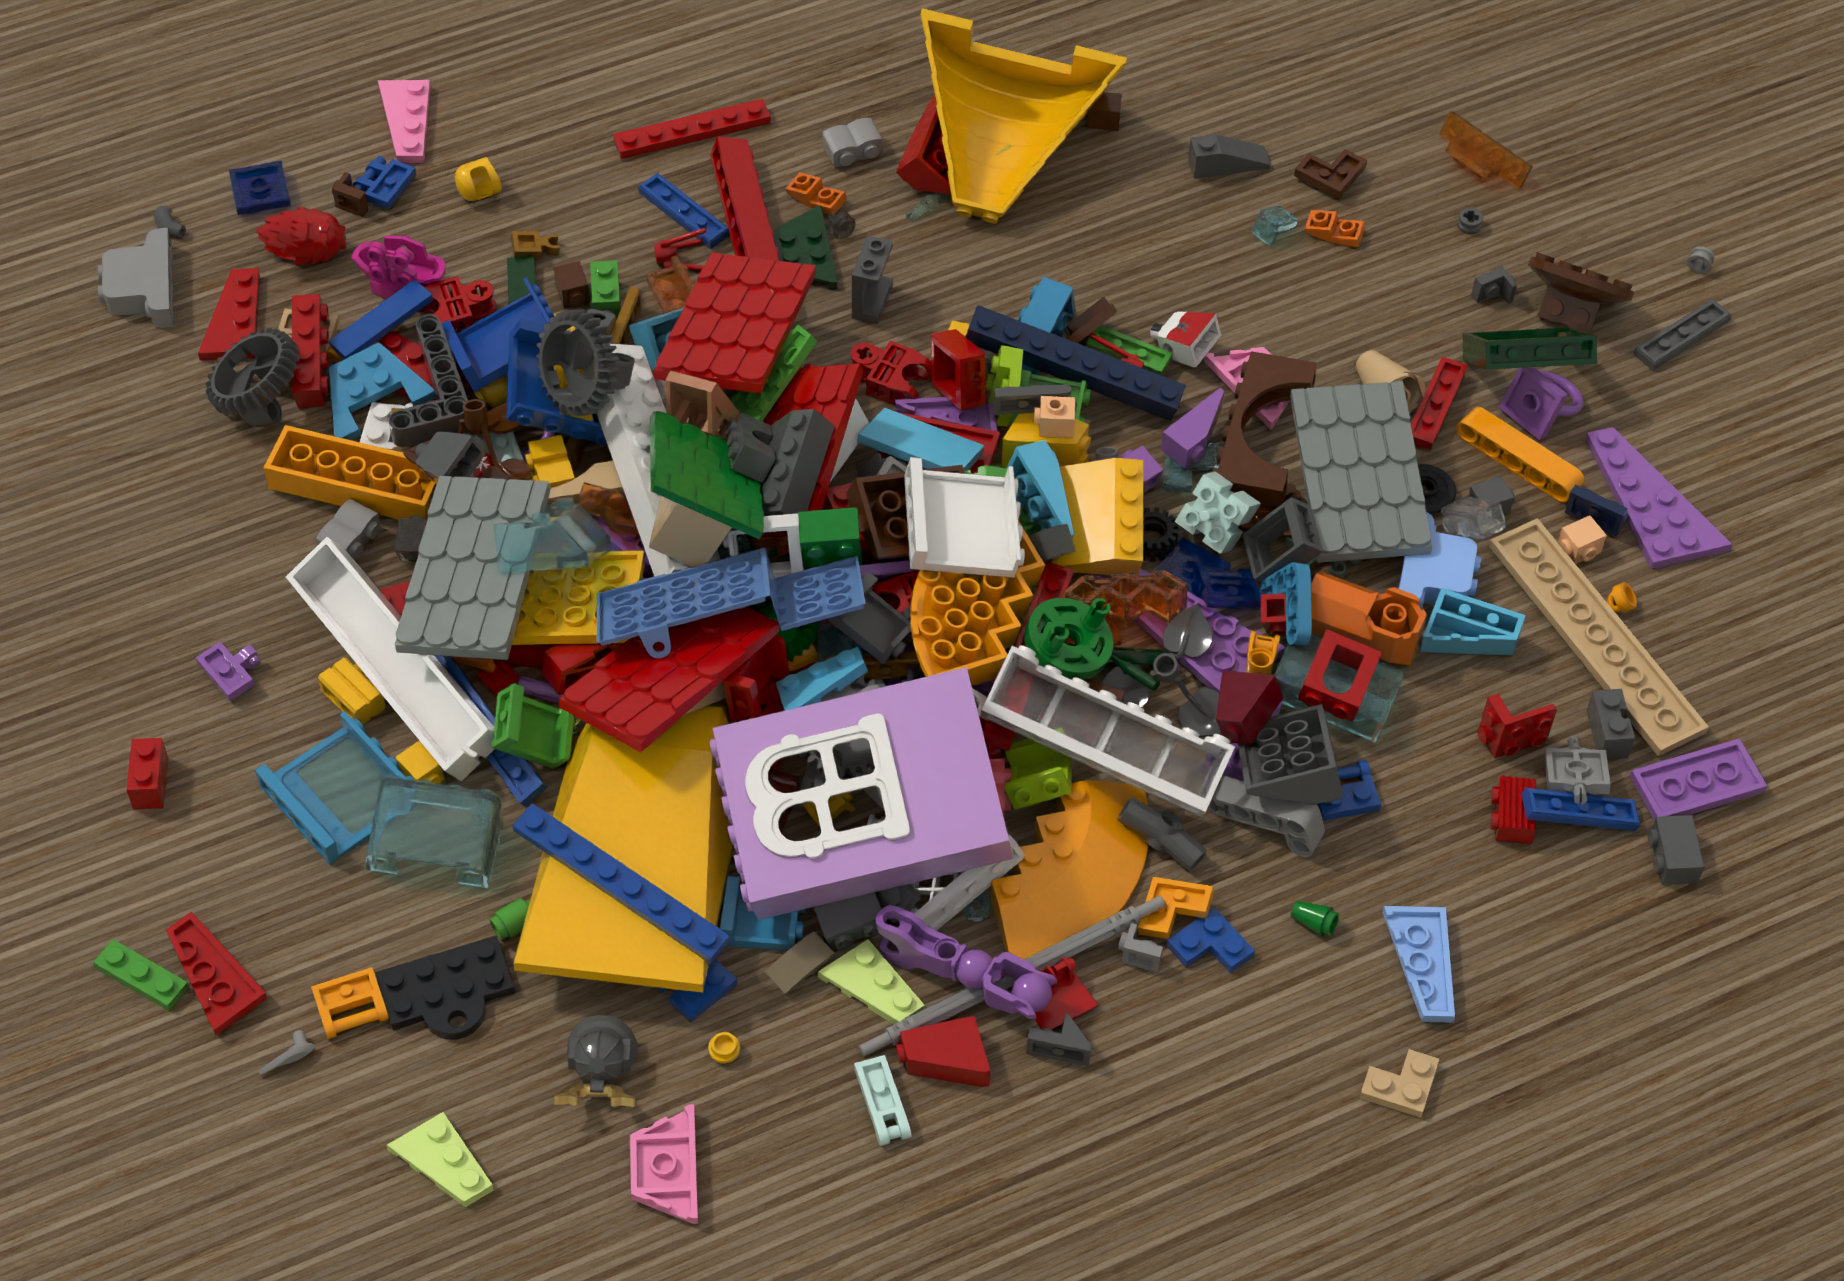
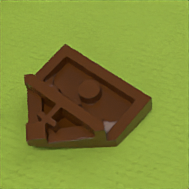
[1066,297,1117,343]

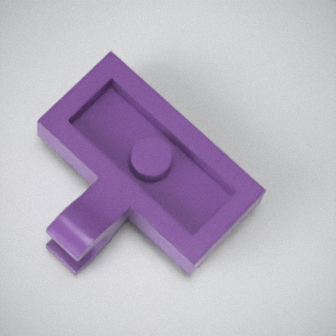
[196,642,260,702]

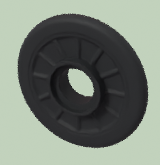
[1418,464,1456,514]

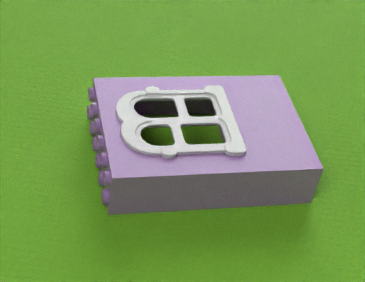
[709,667,1013,920]

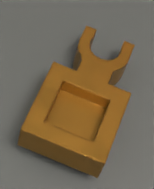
[511,231,560,259]

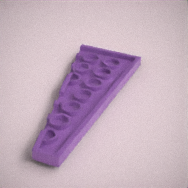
[1083,569,1285,693]

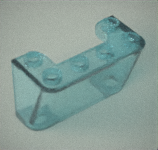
[365,776,503,888]

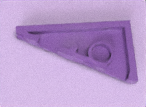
[895,394,997,431]

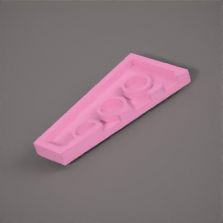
[378,80,431,163]

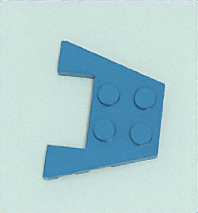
[329,342,437,440]

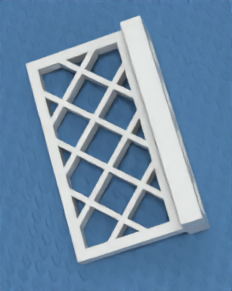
[910,833,1025,931]

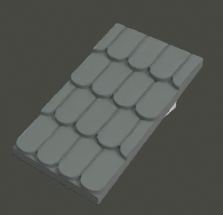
[1290,381,1432,563]
[394,476,551,660]

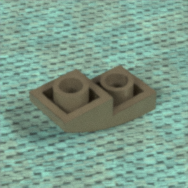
[765,931,835,996]

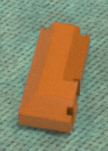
[1311,571,1427,666]

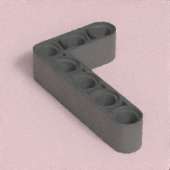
[389,314,468,447]

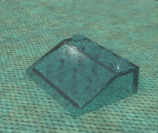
[1274,633,1405,742]

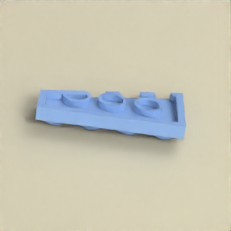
[1382,906,1455,1023]

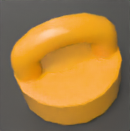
[1607,582,1637,613]

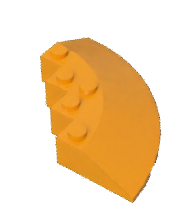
[910,520,1045,685]
[990,780,1149,959]

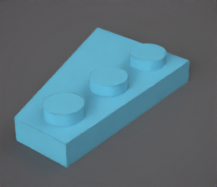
[776,646,868,711]

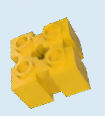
[525,435,575,520]

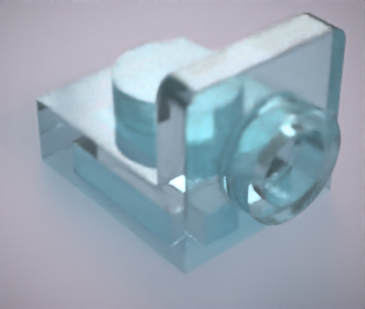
[1251,205,1298,245]

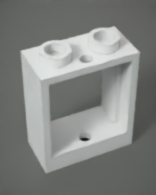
[723,514,804,578]

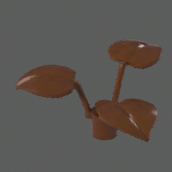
[402,399,531,480]

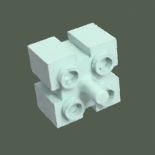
[1175,472,1261,554]

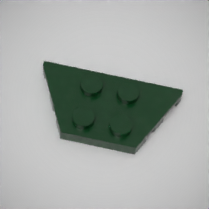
[773,206,837,290]

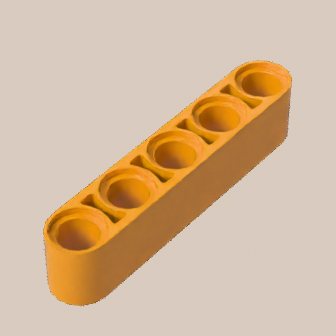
[1456,407,1585,502]

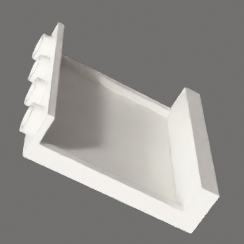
[904,457,1025,577]

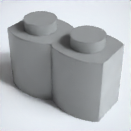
[822,118,883,167]
[316,499,381,560]

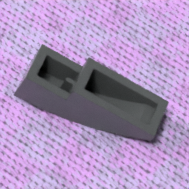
[1028,524,1076,563]

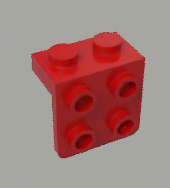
[1478,694,1557,759]

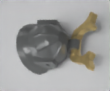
[554,1015,637,1107]

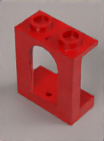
[1297,629,1382,722]

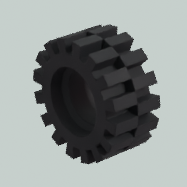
[1143,507,1179,562]

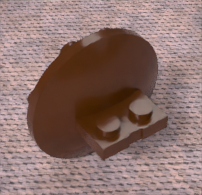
[1528,252,1634,333]

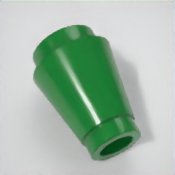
[1291,900,1340,936]

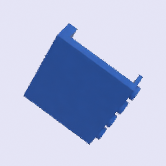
[442,277,555,392]
[506,319,614,446]

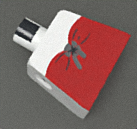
[1150,312,1221,367]

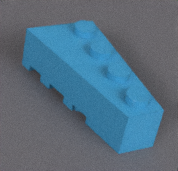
[1018,276,1076,375]

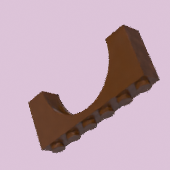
[1212,351,1317,508]

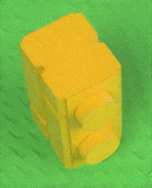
[318,657,386,725]

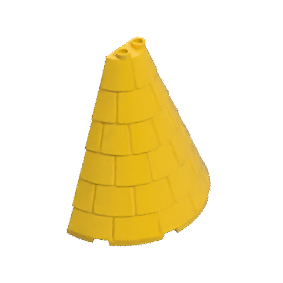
[920,8,1127,224]

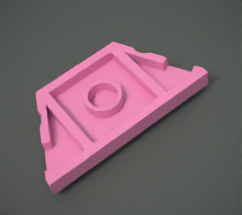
[1204,347,1290,430]
[630,1104,698,1224]

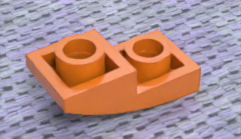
[785,172,847,216]
[1305,210,1365,247]

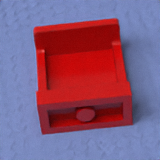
[723,634,790,722]

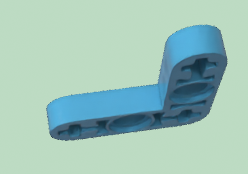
[1259,562,1312,647]

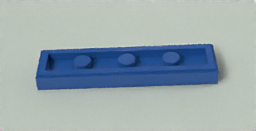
[638,173,730,249]
[329,279,433,359]
[1521,788,1640,831]

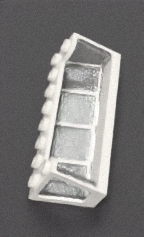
[981,645,1235,818]

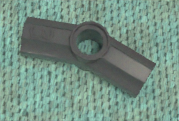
[1118,797,1207,872]

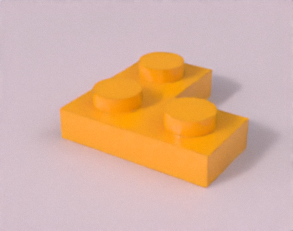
[1138,877,1214,939]

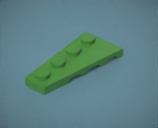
[729,325,818,421]

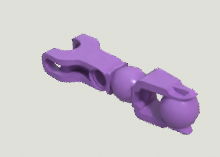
[876,905,1057,1019]

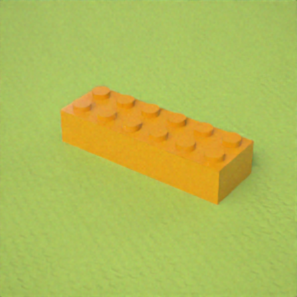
[263,425,437,526]

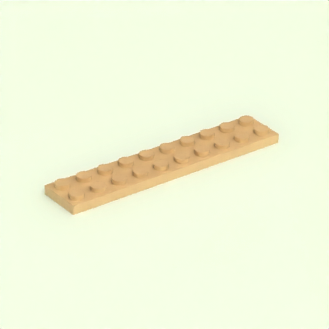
[1489,518,1709,757]

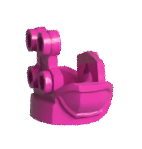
[352,235,446,299]

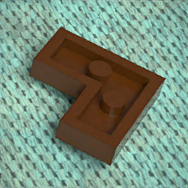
[1294,149,1367,199]

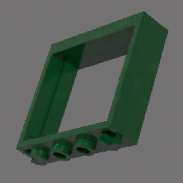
[1462,327,1597,370]

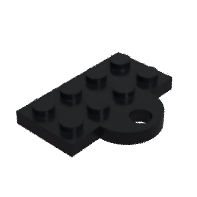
[375,935,515,1040]

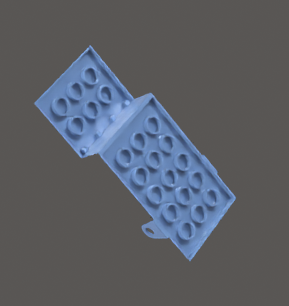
[597,548,866,658]

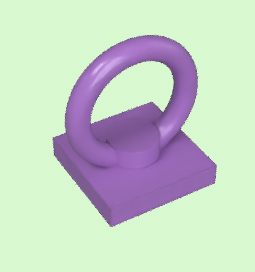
[1499,367,1584,440]

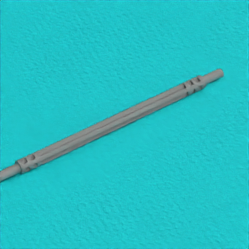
[858,895,1166,1057]

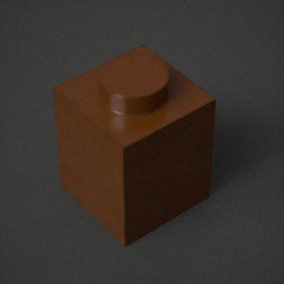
[1085,92,1122,131]
[553,261,590,309]

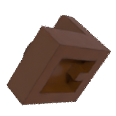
[332,172,369,217]

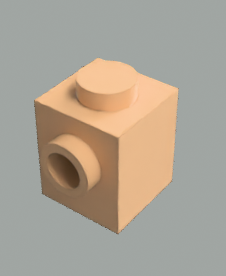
[1034,396,1075,438]
[1558,515,1607,564]

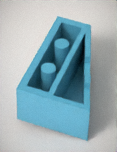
[1420,588,1526,655]

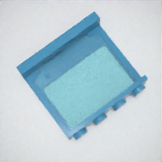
[255,711,419,865]

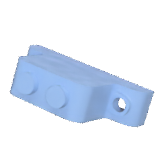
[1399,512,1481,610]

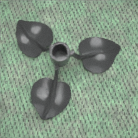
[1102,605,1222,736]

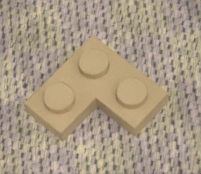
[1360,1049,1439,1118]

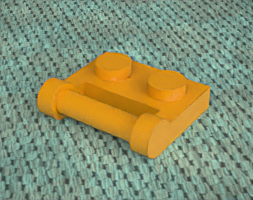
[311,967,389,1039]

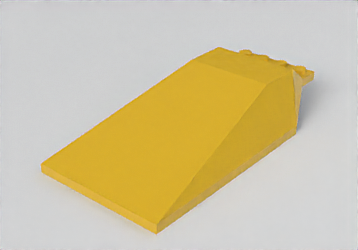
[514,698,734,993]

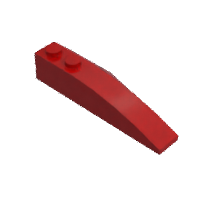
[896,94,951,194]

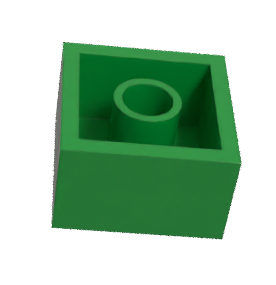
[798,508,862,570]

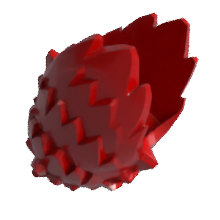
[256,206,347,266]

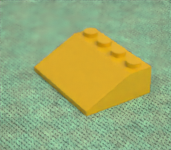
[1052,458,1143,577]

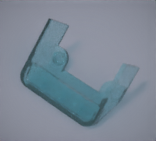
[494,498,612,572]

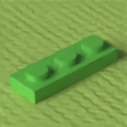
[1086,325,1173,376]
[93,939,189,1012]

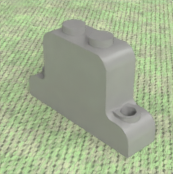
[98,227,174,328]

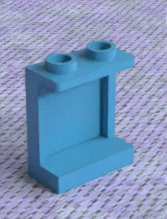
[720,876,806,951]

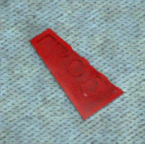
[198,268,260,360]

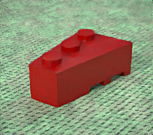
[542,643,623,695]

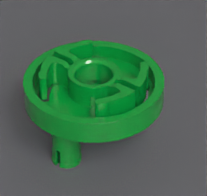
[1024,598,1114,680]

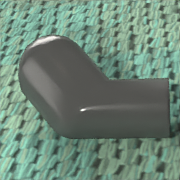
[154,206,186,238]

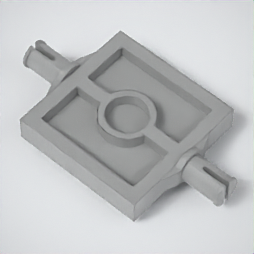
[1544,736,1611,805]

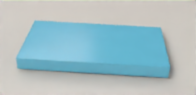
[858,408,985,471]

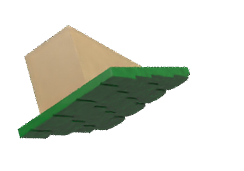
[649,411,764,567]

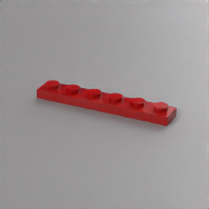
[613,98,771,159]

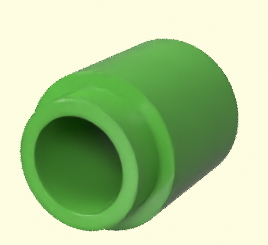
[489,898,530,941]

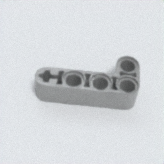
[1207,776,1325,858]

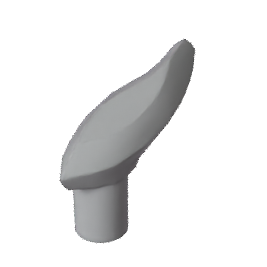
[258,1030,315,1075]

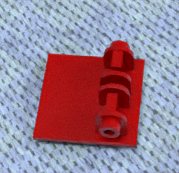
[1012,957,1098,1030]

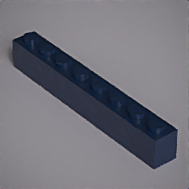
[965,305,1186,421]

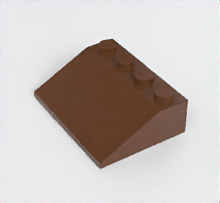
[846,465,965,560]

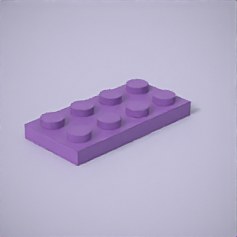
[1630,738,1767,821]

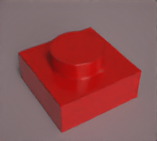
[477,659,519,697]

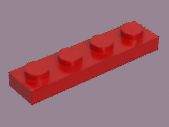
[1411,356,1468,450]

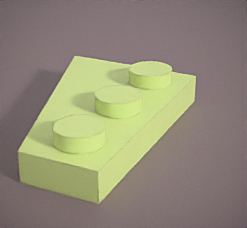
[818,939,925,1024]
[387,1112,494,1207]

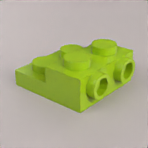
[986,345,1023,427]

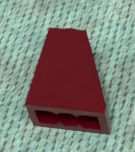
[1216,670,1283,745]

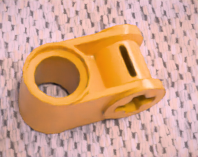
[1245,630,1280,675]

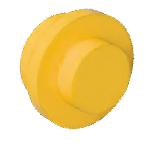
[708,1032,740,1064]

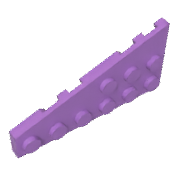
[1585,427,1732,569]

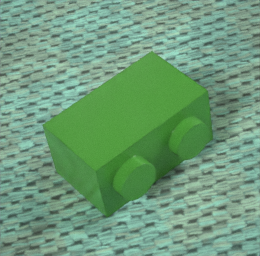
[590,260,621,320]

